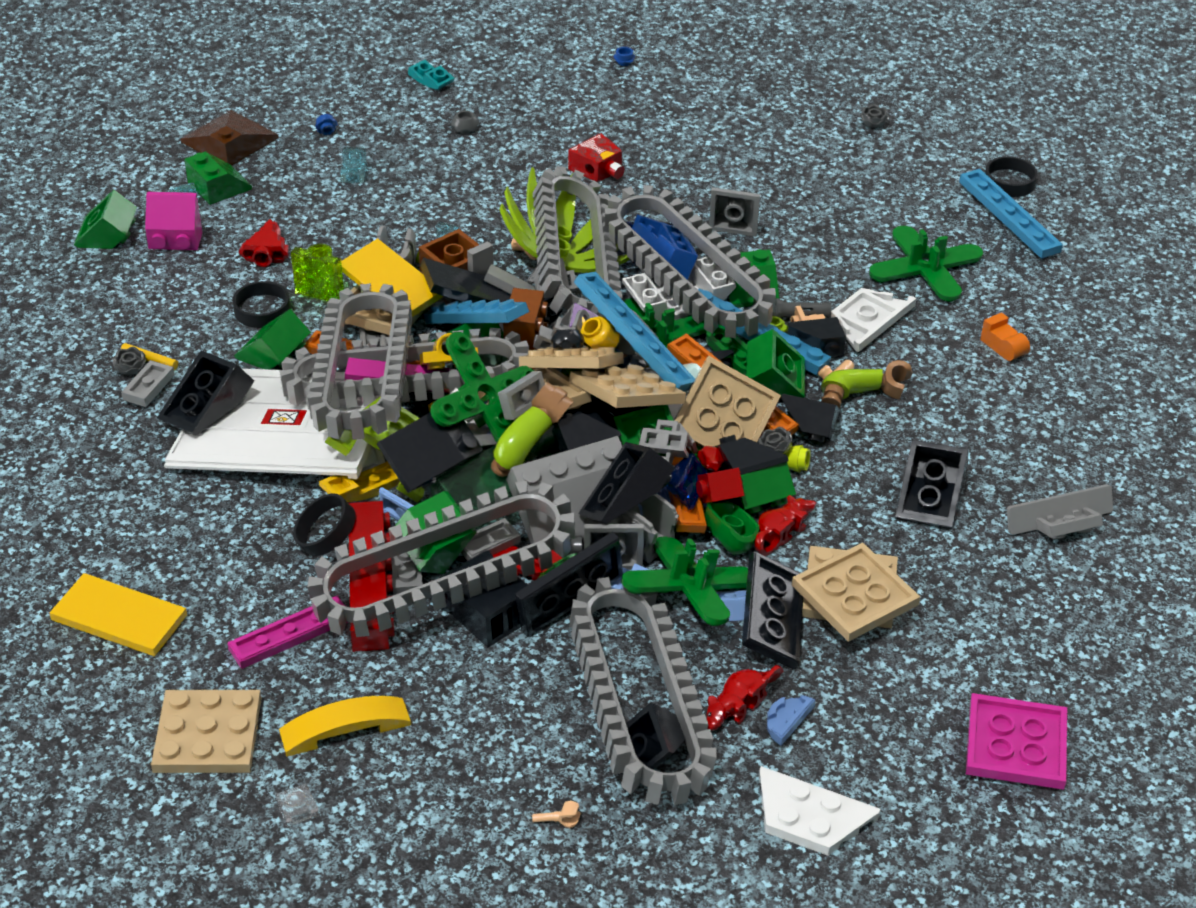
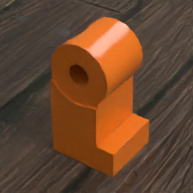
[980,312,1030,361]

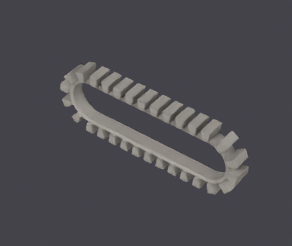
[533,166,622,315]
[605,185,776,338]
[308,283,412,440]
[279,328,529,410]
[308,481,575,637]
[569,577,716,805]

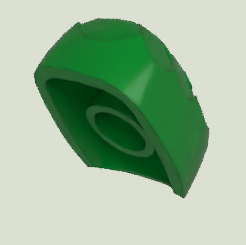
[704,501,760,555]

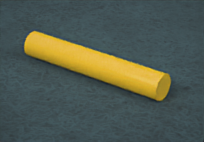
[121,343,179,370]

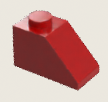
[696,468,744,503]

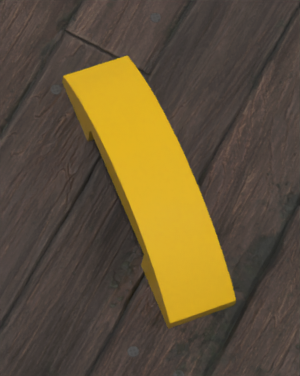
[319,461,400,502]
[279,696,411,757]

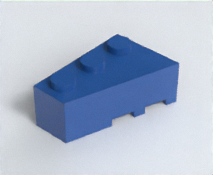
[632,214,698,280]

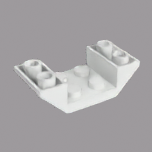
[622,257,736,321]

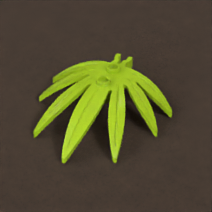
[499,167,630,273]

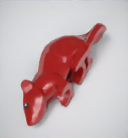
[755,495,816,556]
[706,665,784,730]

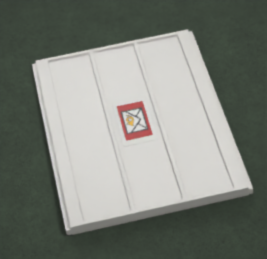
[164,369,380,480]

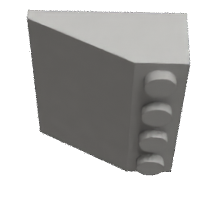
[506,436,641,544]

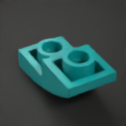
[408,60,455,89]

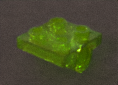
[291,243,344,301]

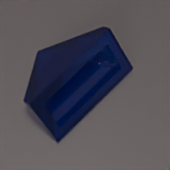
[665,453,707,510]

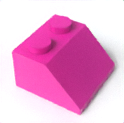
[145,192,203,250]

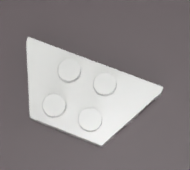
[831,288,916,352]
[759,766,880,856]

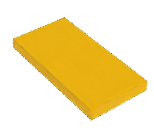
[338,238,444,317]
[49,573,187,657]

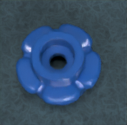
[614,47,635,66]
[315,114,338,135]

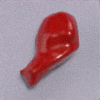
[697,446,724,471]

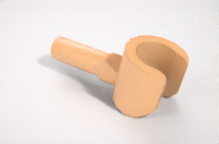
[532,801,581,828]

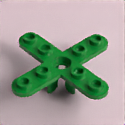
[869,226,983,302]
[615,298,707,352]
[431,332,534,443]
[621,536,748,626]

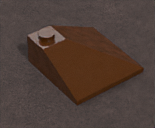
[180,110,279,166]

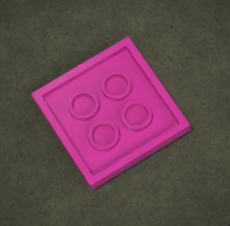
[965,693,1067,790]

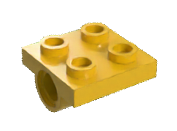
[419,333,478,370]

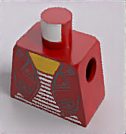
[568,133,625,182]

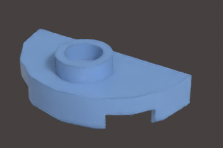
[767,695,816,746]

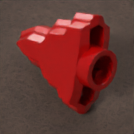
[239,219,289,267]

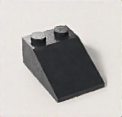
[157,350,255,436]
[377,412,483,493]
[895,439,968,529]
[578,442,675,524]

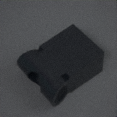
[430,550,528,648]

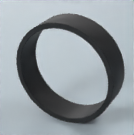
[985,156,1038,197]
[233,281,291,328]
[293,493,356,556]

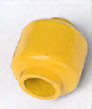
[580,316,619,350]

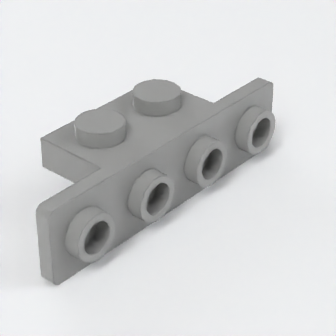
[1007,484,1113,539]

